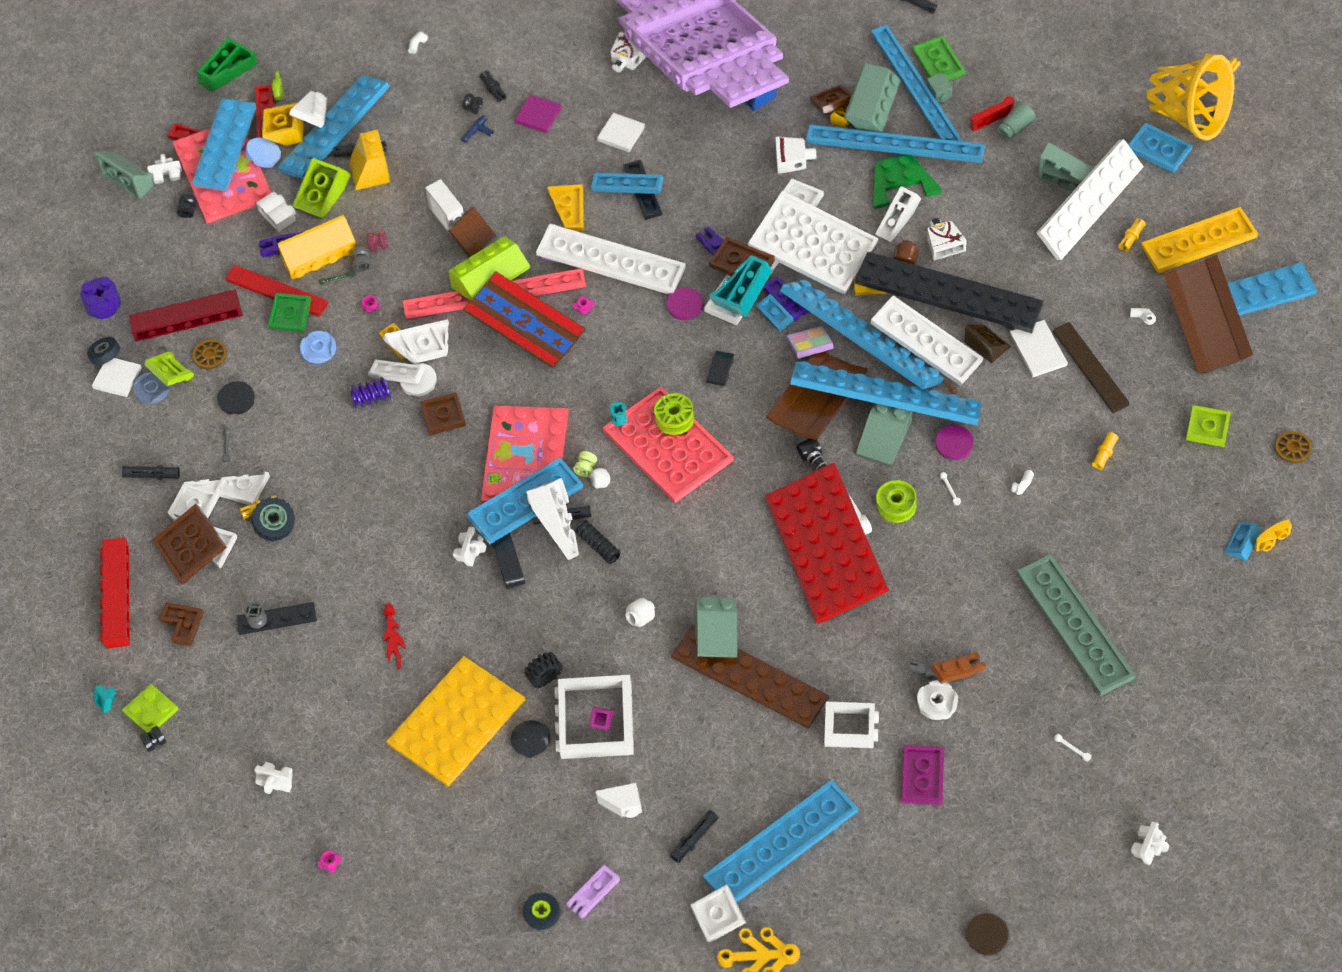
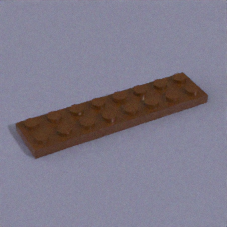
[671,625,829,729]

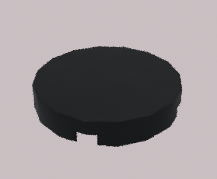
[217,381,255,415]

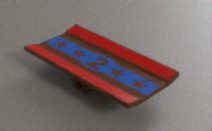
[463,271,585,368]

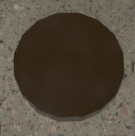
[966,913,1008,955]

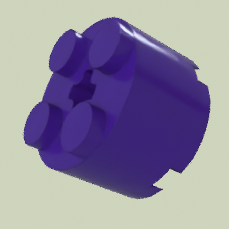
[81,276,121,319]

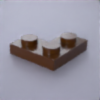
[159,602,204,646]

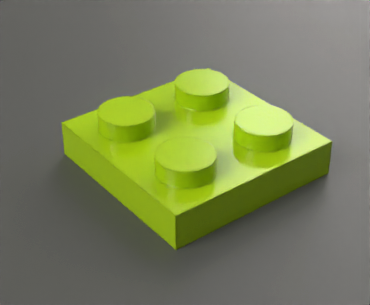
[1186,405,1231,447]
[122,684,179,733]

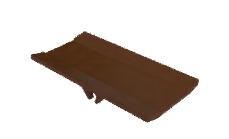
[1164,255,1253,374]
[766,351,868,440]

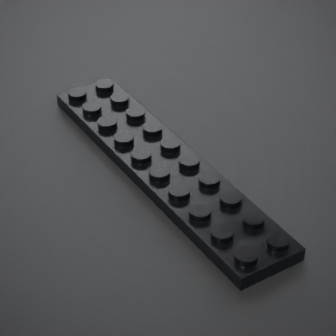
[855,252,1044,333]

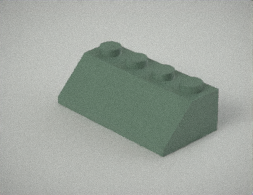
[844,63,900,133]

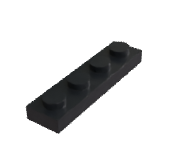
[237,602,317,635]

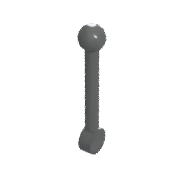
[222,428,231,462]

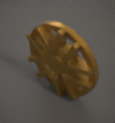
[192,339,227,369]
[1275,431,1312,463]

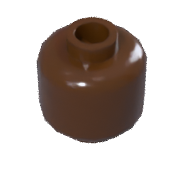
[893,240,919,265]

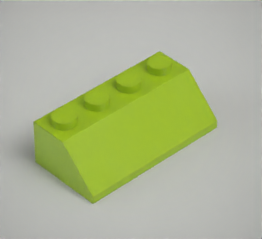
[448,236,530,301]

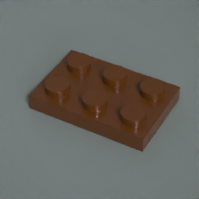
[709,236,775,276]

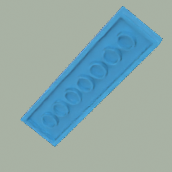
[277,75,389,179]
[703,780,858,903]

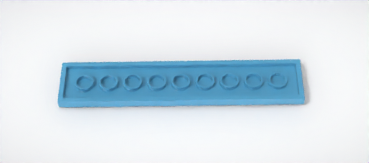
[780,280,945,389]
[790,361,981,426]

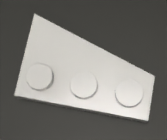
[289,91,327,128]

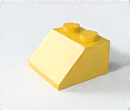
[262,103,304,146]

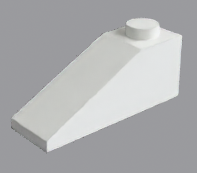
[875,186,921,242]

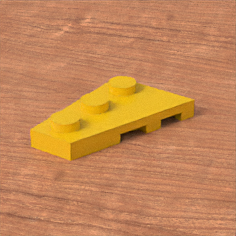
[547,184,584,232]

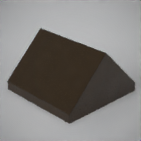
[964,325,1011,364]

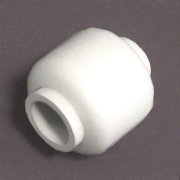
[625,598,655,627]

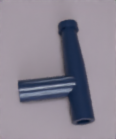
[461,115,494,143]

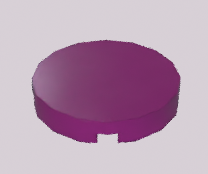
[667,287,703,320]
[936,425,974,460]

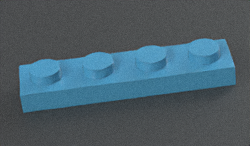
[591,173,663,194]

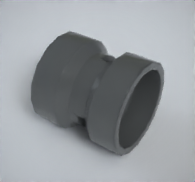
[351,247,371,272]
[244,602,267,629]

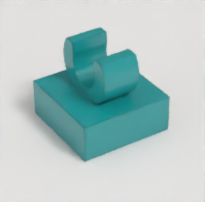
[93,685,117,714]

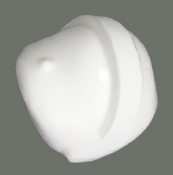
[590,468,610,489]

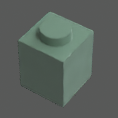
[927,73,952,103]

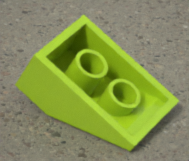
[292,158,351,219]

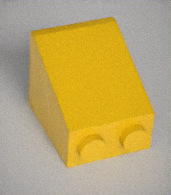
[349,129,390,190]

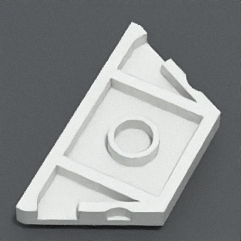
[383,319,449,364]

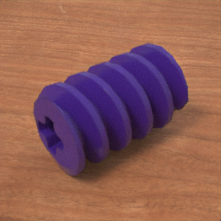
[350,377,391,409]

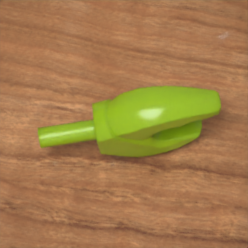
[272,71,283,101]

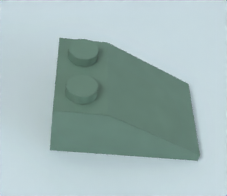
[856,403,912,466]
[694,597,737,658]

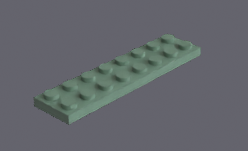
[1017,554,1135,696]

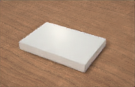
[1010,320,1067,377]

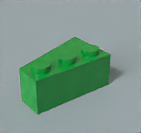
[197,38,257,92]

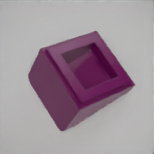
[589,706,615,731]

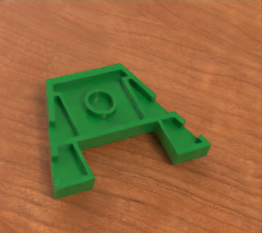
[873,154,942,209]

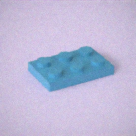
[1128,123,1192,173]

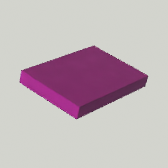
[901,745,944,805]

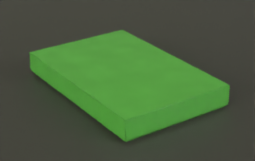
[911,36,966,81]

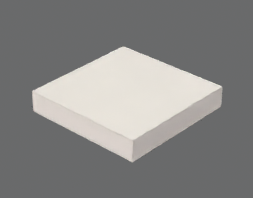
[597,113,645,152]
[92,358,142,397]
[690,885,746,942]

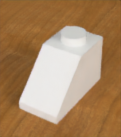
[596,783,642,818]

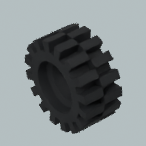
[524,652,563,688]

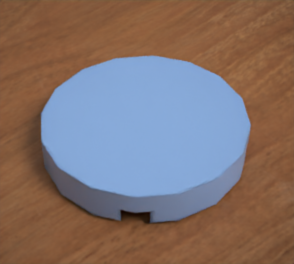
[245,138,281,168]
[300,331,337,364]

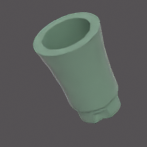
[996,102,1036,140]

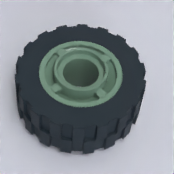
[252,497,295,542]

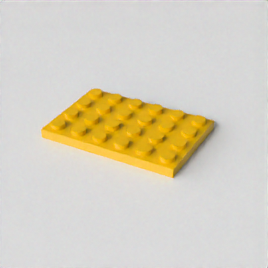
[386,656,525,787]

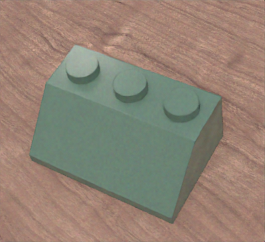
[94,151,154,199]

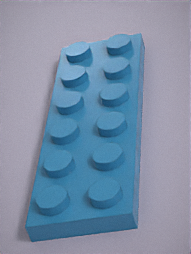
[192,98,256,191]
[1228,262,1317,316]
[467,458,583,545]

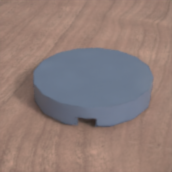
[133,372,170,404]

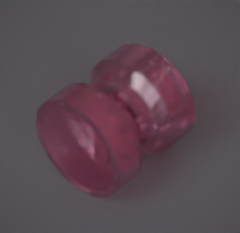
[367,231,388,252]

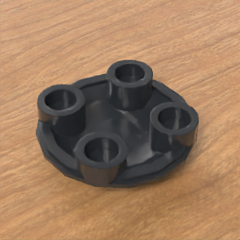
[510,720,551,758]

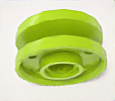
[654,393,695,435]
[876,480,917,523]

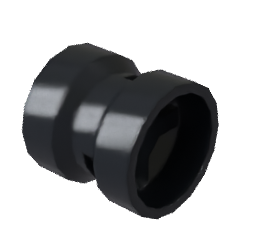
[176,194,197,218]
[139,725,167,752]

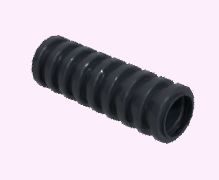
[574,519,621,564]

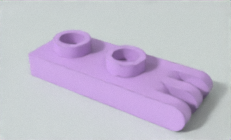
[566,865,620,918]

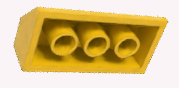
[277,215,356,279]

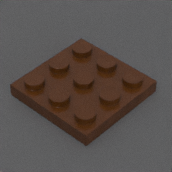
[152,504,227,584]

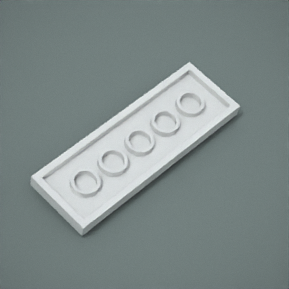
[870,296,983,386]

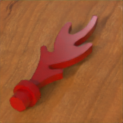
[383,603,406,669]

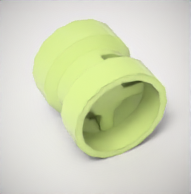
[573,451,598,478]

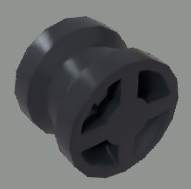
[462,93,483,114]

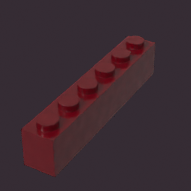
[129,289,243,342]

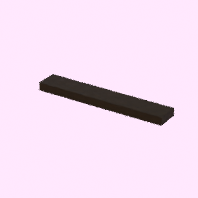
[1053,322,1129,413]

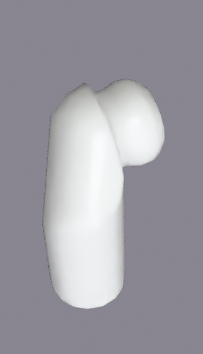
[1130,308,1156,325]
[1011,470,1034,495]

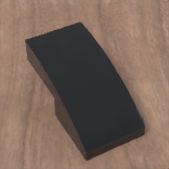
[706,351,734,386]

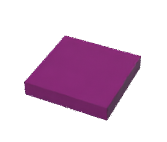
[515,95,562,133]

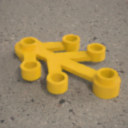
[717,927,800,972]

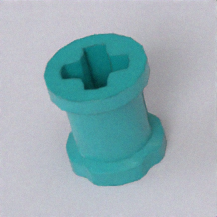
[610,402,628,426]

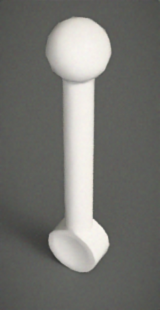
[939,472,961,505]
[1054,734,1091,761]

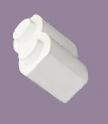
[256,192,296,232]

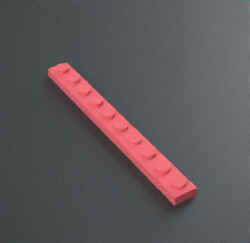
[403,268,586,319]

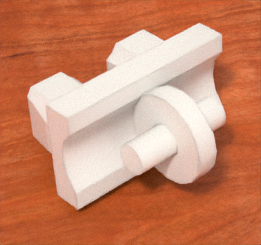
[148,154,182,184]
[453,527,487,567]
[255,762,293,794]
[1131,822,1169,865]

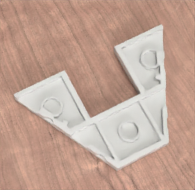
[168,472,270,569]

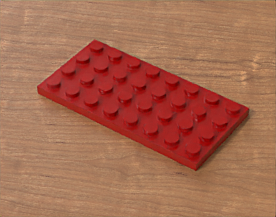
[765,462,890,624]

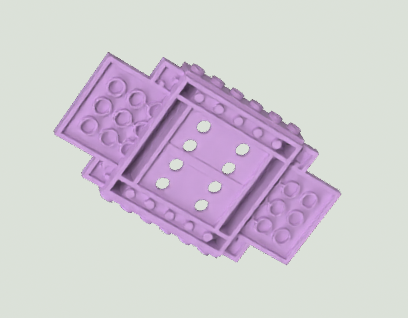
[615,0,789,108]

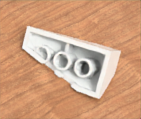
[526,478,579,560]

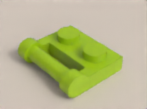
[145,351,194,386]

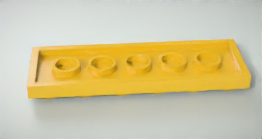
[1141,207,1258,274]

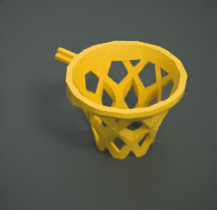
[1147,53,1240,141]

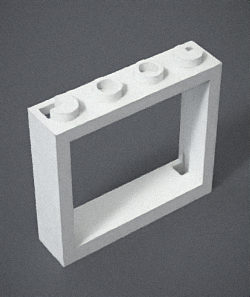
[555,675,634,759]

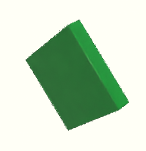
[268,293,312,332]

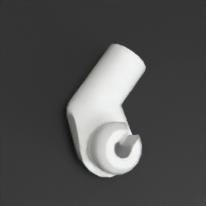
[408,32,428,53]

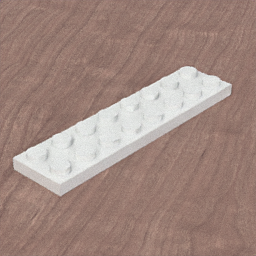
[1036,139,1143,260]
[536,224,686,294]

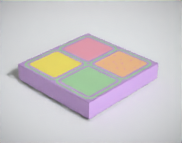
[787,326,833,358]

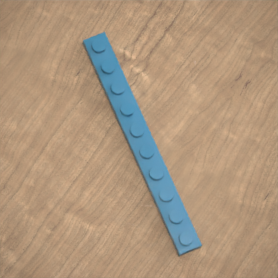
[871,25,963,142]
[806,125,985,163]

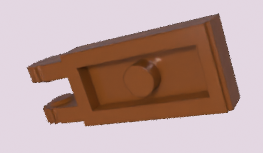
[931,652,987,684]

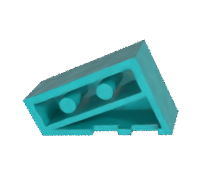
[709,255,772,318]

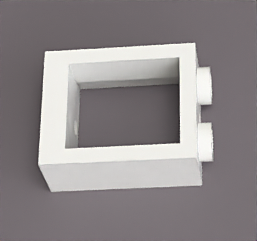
[425,179,464,236]
[824,702,879,748]

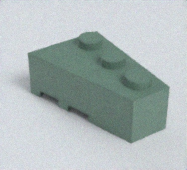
[1038,142,1094,191]

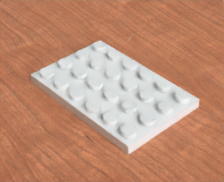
[748,191,879,295]

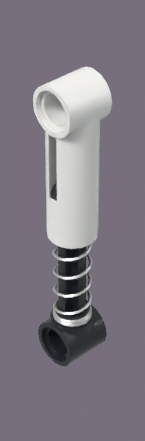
[796,439,872,534]

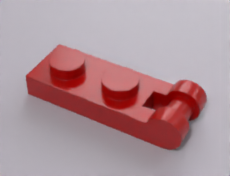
[970,96,1014,132]

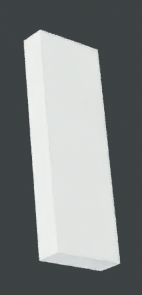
[368,360,425,384]

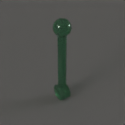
[319,270,356,285]

